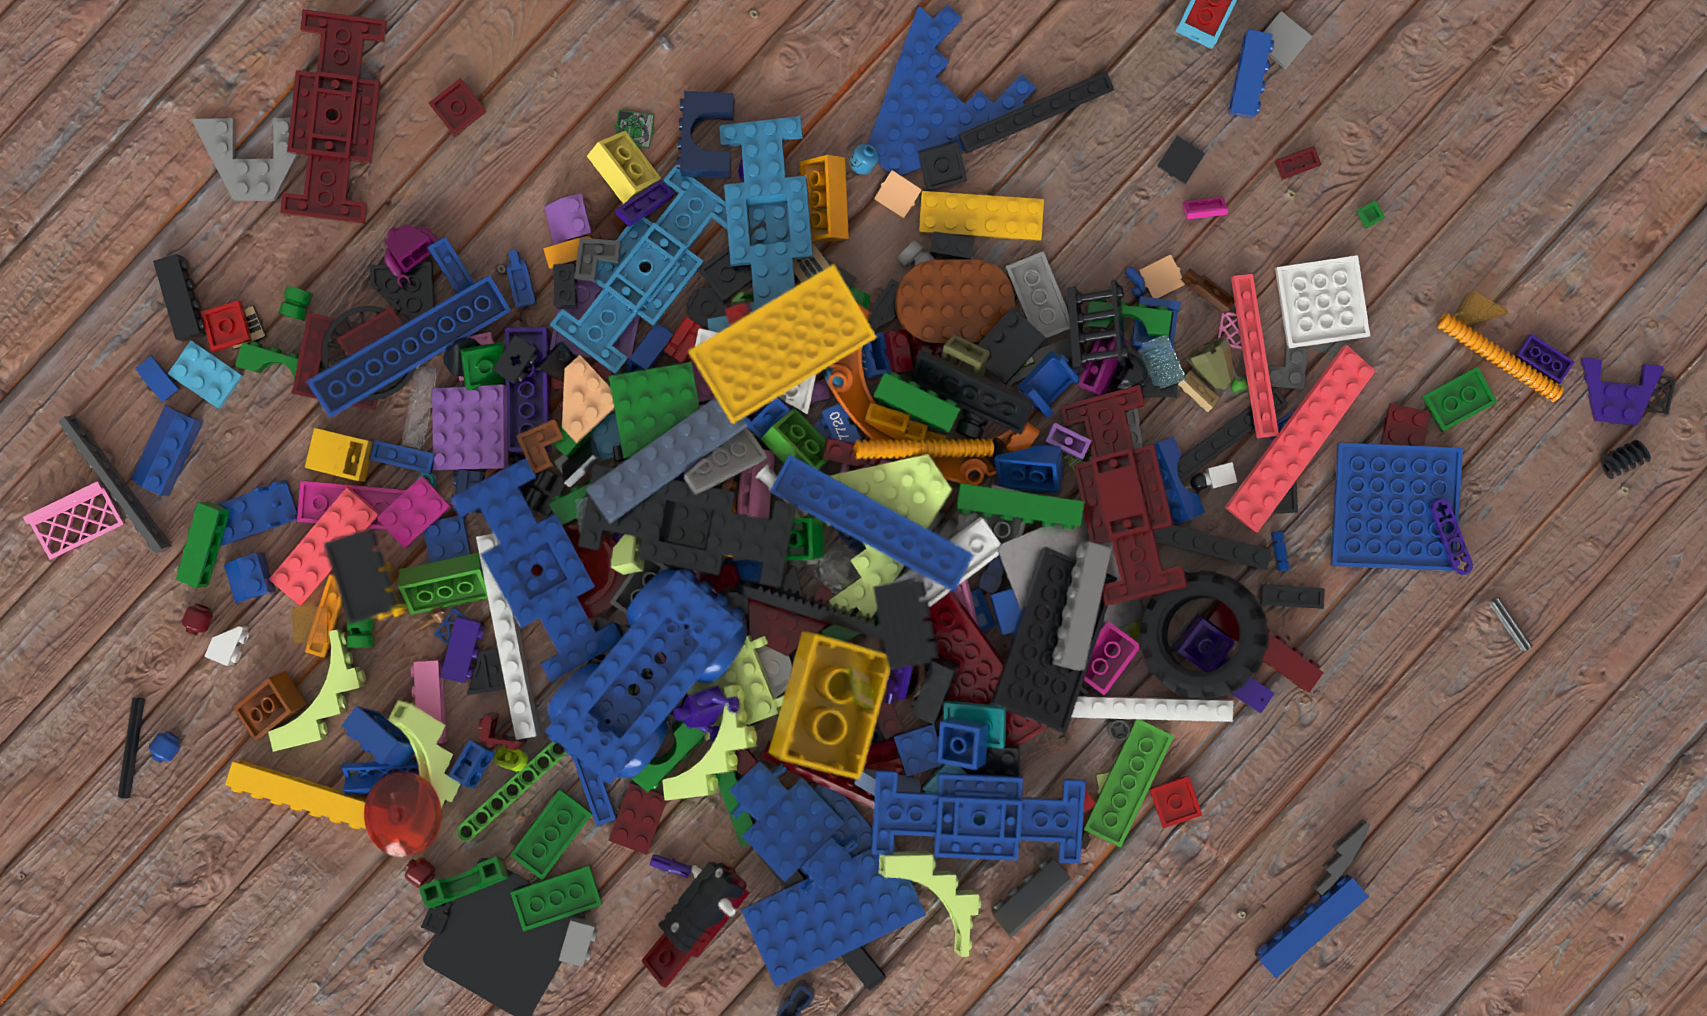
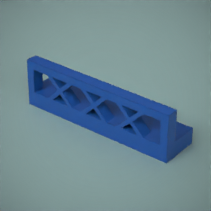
[342,760,420,795]

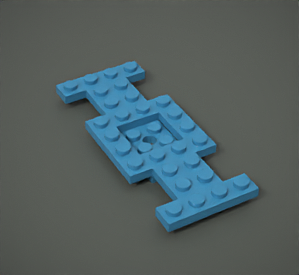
[550,165,728,375]

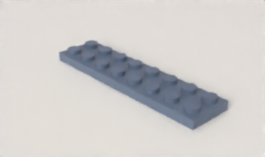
[586,398,747,523]

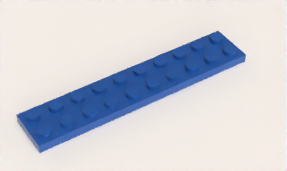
[770,455,974,592]

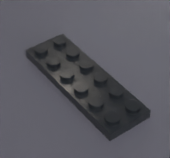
[912,350,1033,435]

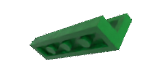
[715,770,755,847]

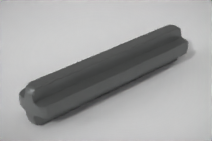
[1489,597,1532,651]

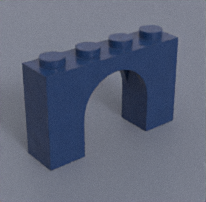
[676,91,735,178]

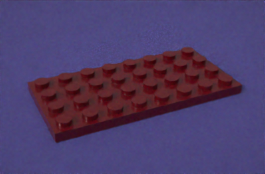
[923,591,1048,745]

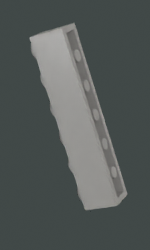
[1053,542,1111,670]

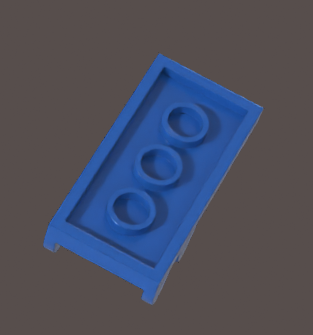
[218,480,298,546]

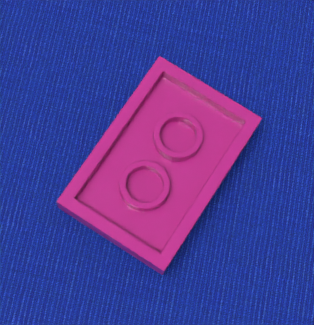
[377,476,451,548]

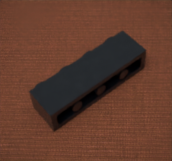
[153,254,206,342]

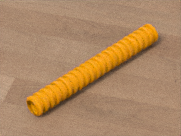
[1437,313,1564,402]
[854,439,994,459]

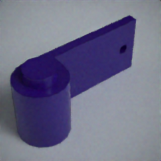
[1215,657,1275,713]

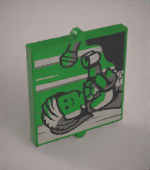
[614,110,654,148]

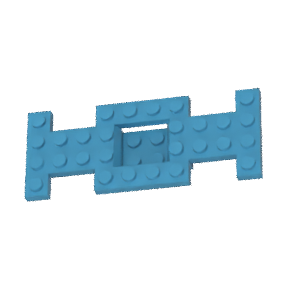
[719,116,813,312]

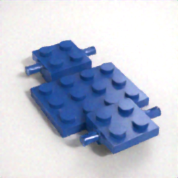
[729,761,860,897]

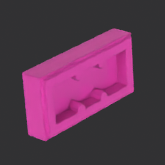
[1183,197,1228,219]

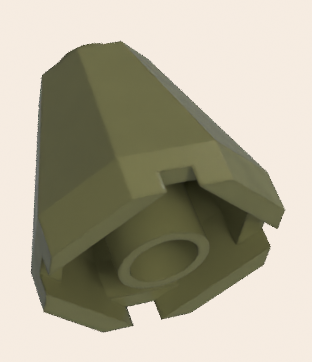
[1186,337,1234,390]

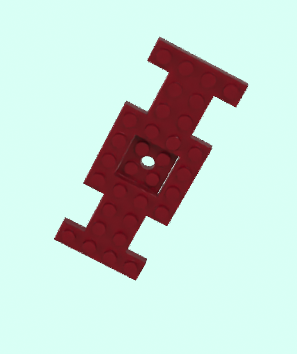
[280,9,387,224]

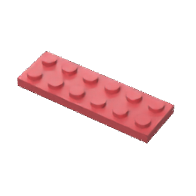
[269,487,380,606]

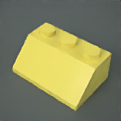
[587,131,662,204]

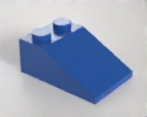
[995,445,1064,493]

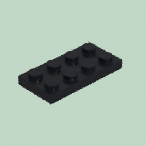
[698,221,767,303]

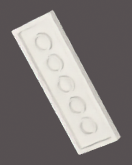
[893,517,1001,607]

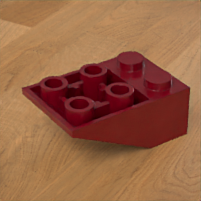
[884,330,945,374]

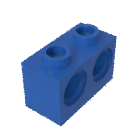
[448,739,496,789]

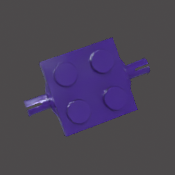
[883,647,913,704]

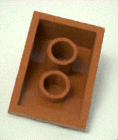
[233,671,307,742]

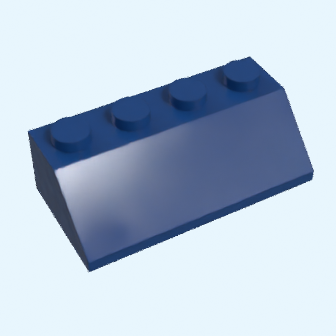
[131,405,203,496]

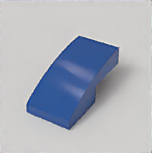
[135,355,179,402]

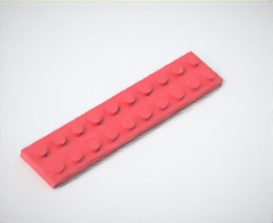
[1224,345,1376,533]

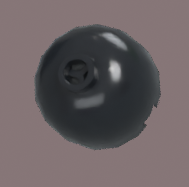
[1109,352,1147,391]

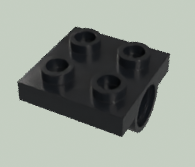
[518,469,566,517]

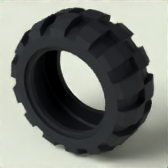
[1138,570,1269,699]

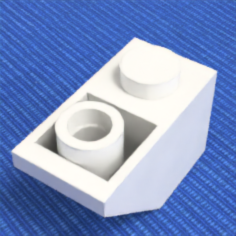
[204,625,249,666]

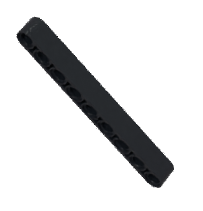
[756,852,886,991]

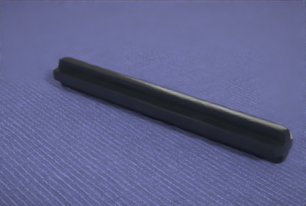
[118,697,145,799]

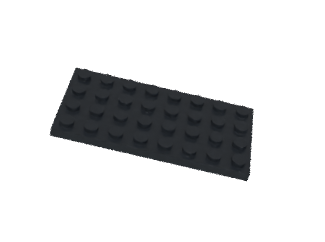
[990,547,1117,733]

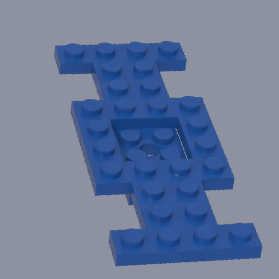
[450,458,622,682]
[872,770,1085,863]

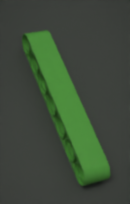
[457,742,567,841]

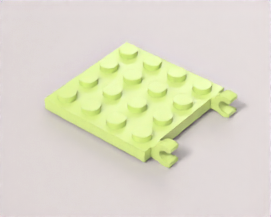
[687,635,784,740]

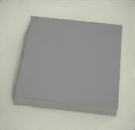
[1264,11,1313,70]

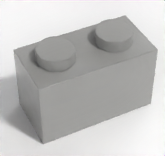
[559,916,598,967]

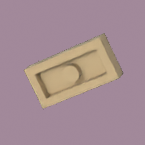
[1178,370,1220,412]

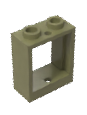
[941,335,990,377]

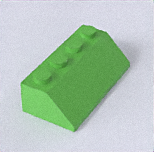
[398,552,488,615]

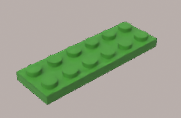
[1083,719,1174,848]

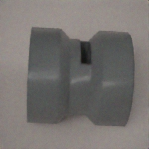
[1107,719,1130,741]

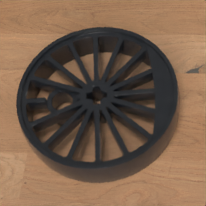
[321,306,416,400]

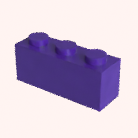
[440,616,485,683]

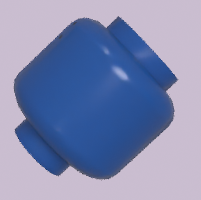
[149,731,181,763]

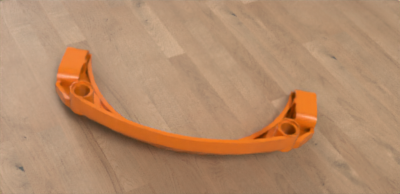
[829,302,1040,486]

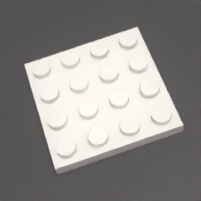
[1275,255,1370,349]

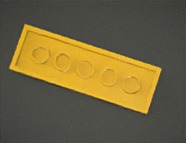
[919,191,1044,241]

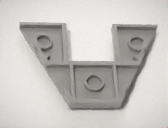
[192,118,299,201]

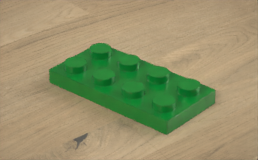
[510,789,592,880]
[510,865,603,932]

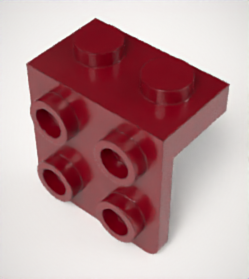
[478,712,527,750]

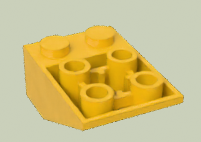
[305,428,374,482]

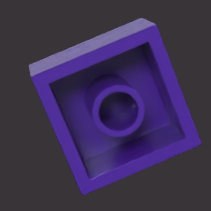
[1173,614,1235,672]

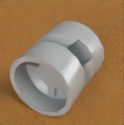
[897,240,936,269]

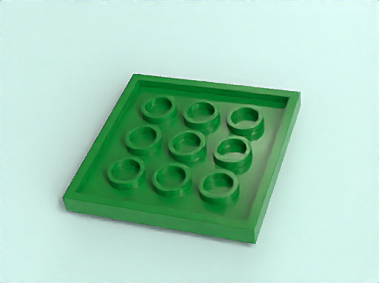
[609,362,700,458]

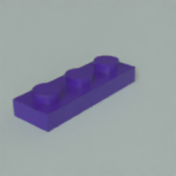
[615,179,674,227]

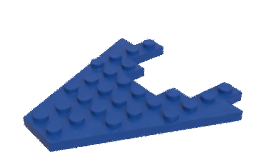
[868,4,1036,177]

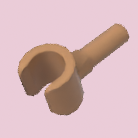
[420,606,444,630]

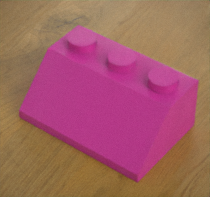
[1084,621,1140,696]

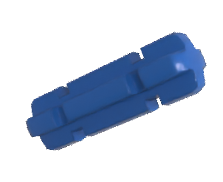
[1271,531,1290,571]

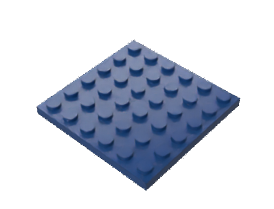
[1330,443,1463,571]

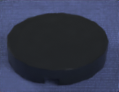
[687,287,728,328]
[443,337,481,377]

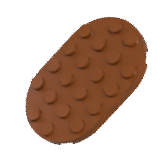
[895,260,1015,343]

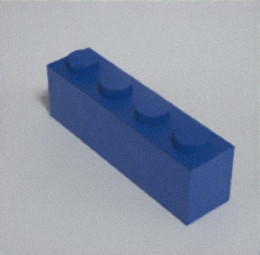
[1228,29,1274,118]

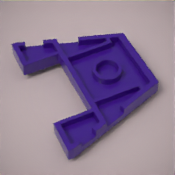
[1580,358,1664,426]

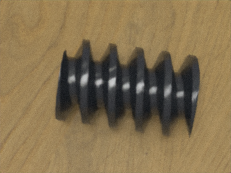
[1601,440,1651,479]

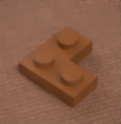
[517,419,564,474]

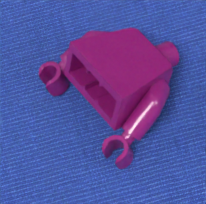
[385,224,439,289]

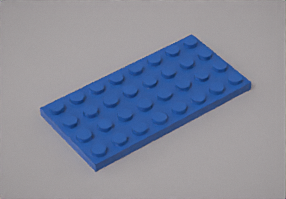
[741,843,926,987]

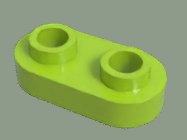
[494,745,528,771]

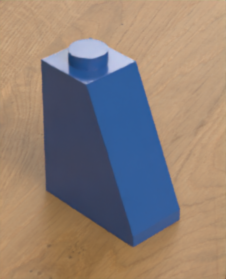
[626,324,674,373]

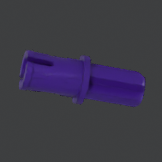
[650,854,692,879]

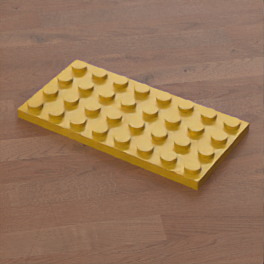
[688,264,877,424]

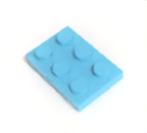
[168,340,244,409]

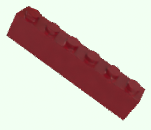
[1205,600,1324,693]

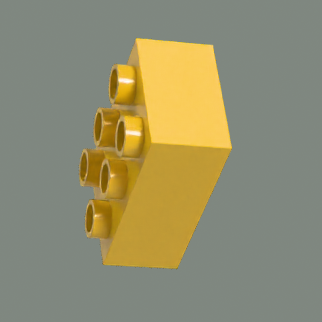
[769,631,890,780]

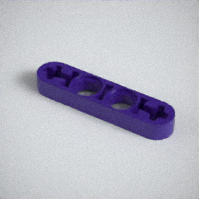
[1429,499,1473,575]

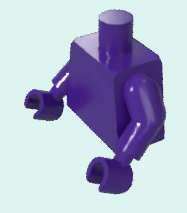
[674,686,740,742]

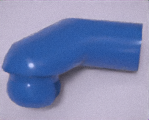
[1125,266,1146,298]

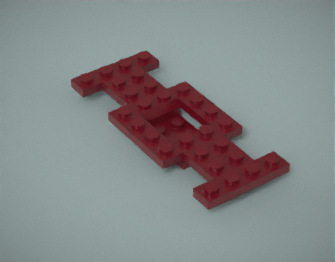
[1060,385,1188,606]

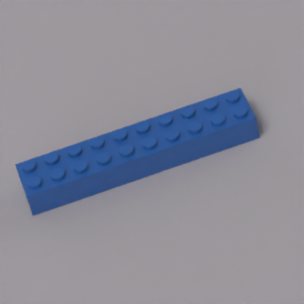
[306,275,511,418]

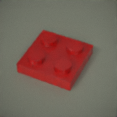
[201,300,252,352]
[1149,775,1202,829]

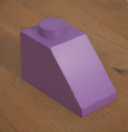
[1042,423,1091,459]

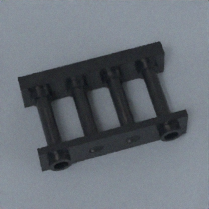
[1067,280,1129,372]

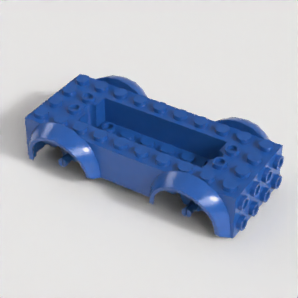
[545,567,747,784]

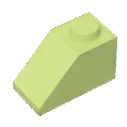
[611,534,645,575]

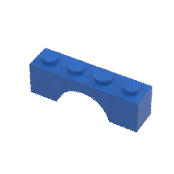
[1154,436,1205,525]

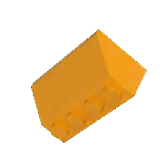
[799,155,849,243]

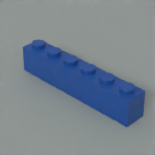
[1255,874,1369,978]

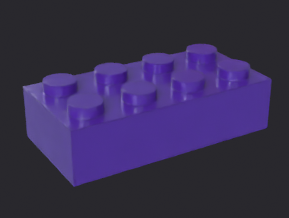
[1515,334,1575,384]

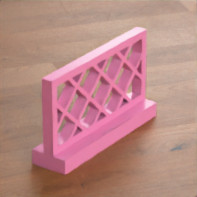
[23,481,125,560]

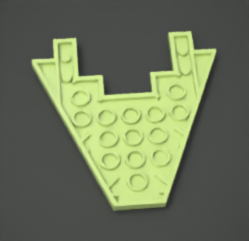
[795,455,953,619]

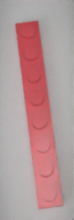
[1231,274,1279,439]

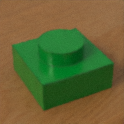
[1356,200,1386,229]

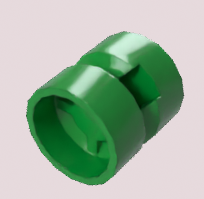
[278,286,313,321]
[347,618,375,648]

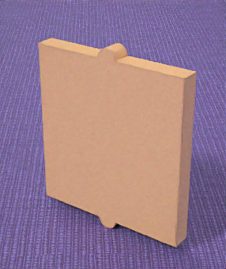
[874,170,922,218]
[1139,254,1185,298]

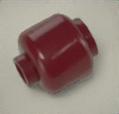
[181,603,213,635]
[405,857,436,888]

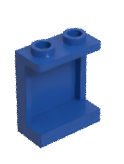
[1131,296,1181,355]
[1017,351,1080,418]

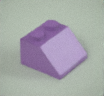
[545,193,593,245]

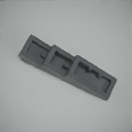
[1311,819,1370,895]

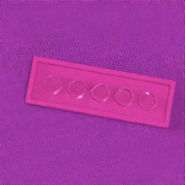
[297,481,406,530]

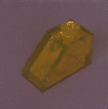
[1455,291,1509,325]

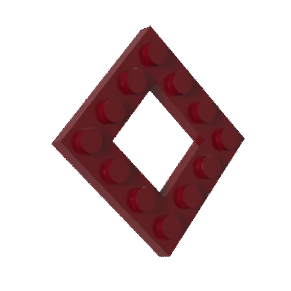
[291,312,378,411]

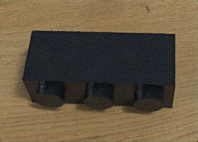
[911,655,960,725]

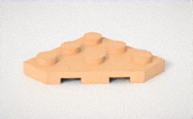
[562,355,615,443]

